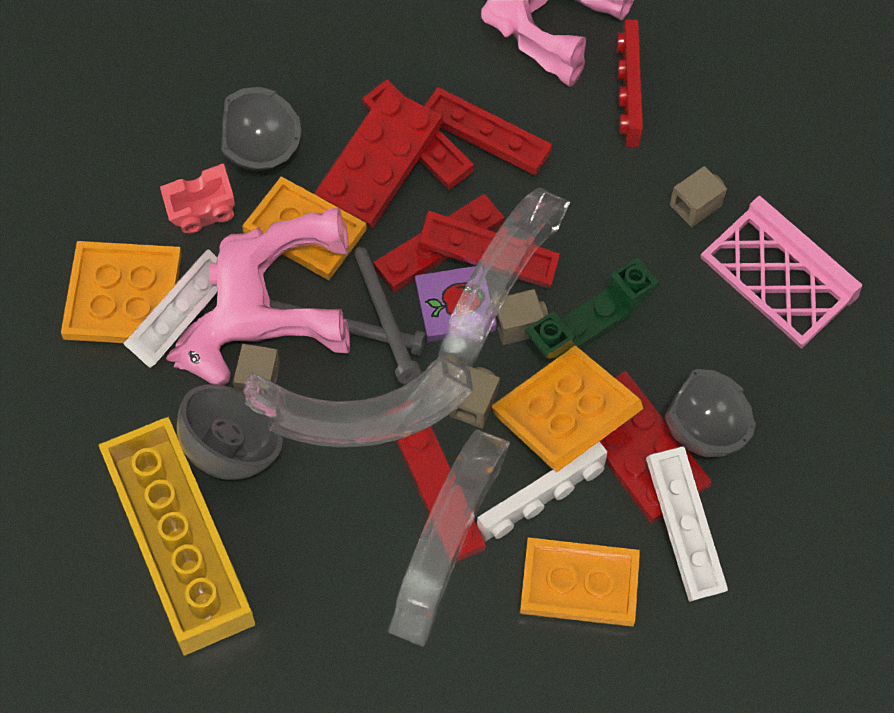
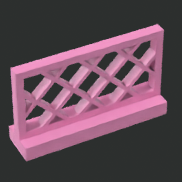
[701,195,862,349]

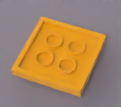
[61,241,182,343]
[491,345,643,472]

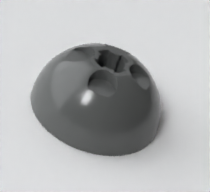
[177,384,283,480]

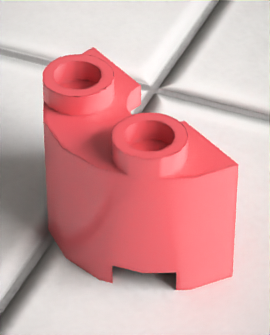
[160,163,235,234]

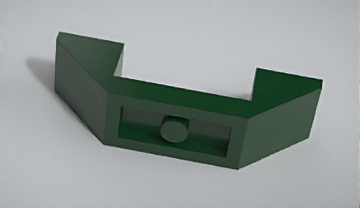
[525,257,660,358]

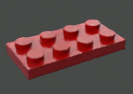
[314,87,444,229]
[600,371,712,524]

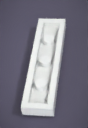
[123,249,218,368]
[477,441,608,542]
[646,446,728,602]

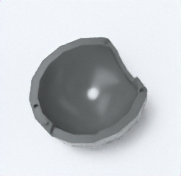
[221,87,302,172]
[665,369,756,457]

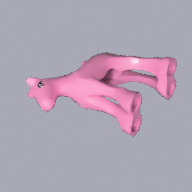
[481,0,634,86]
[166,207,350,386]

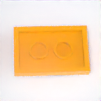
[242,176,367,280]
[520,538,640,627]

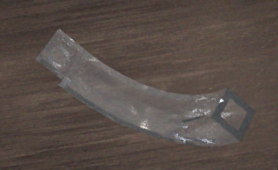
[438,188,570,367]
[244,354,474,447]
[388,429,510,646]

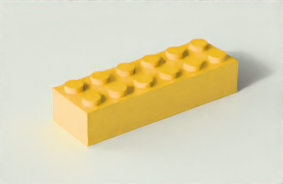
[99,417,255,656]

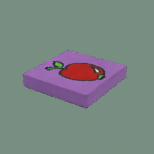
[415,266,497,342]

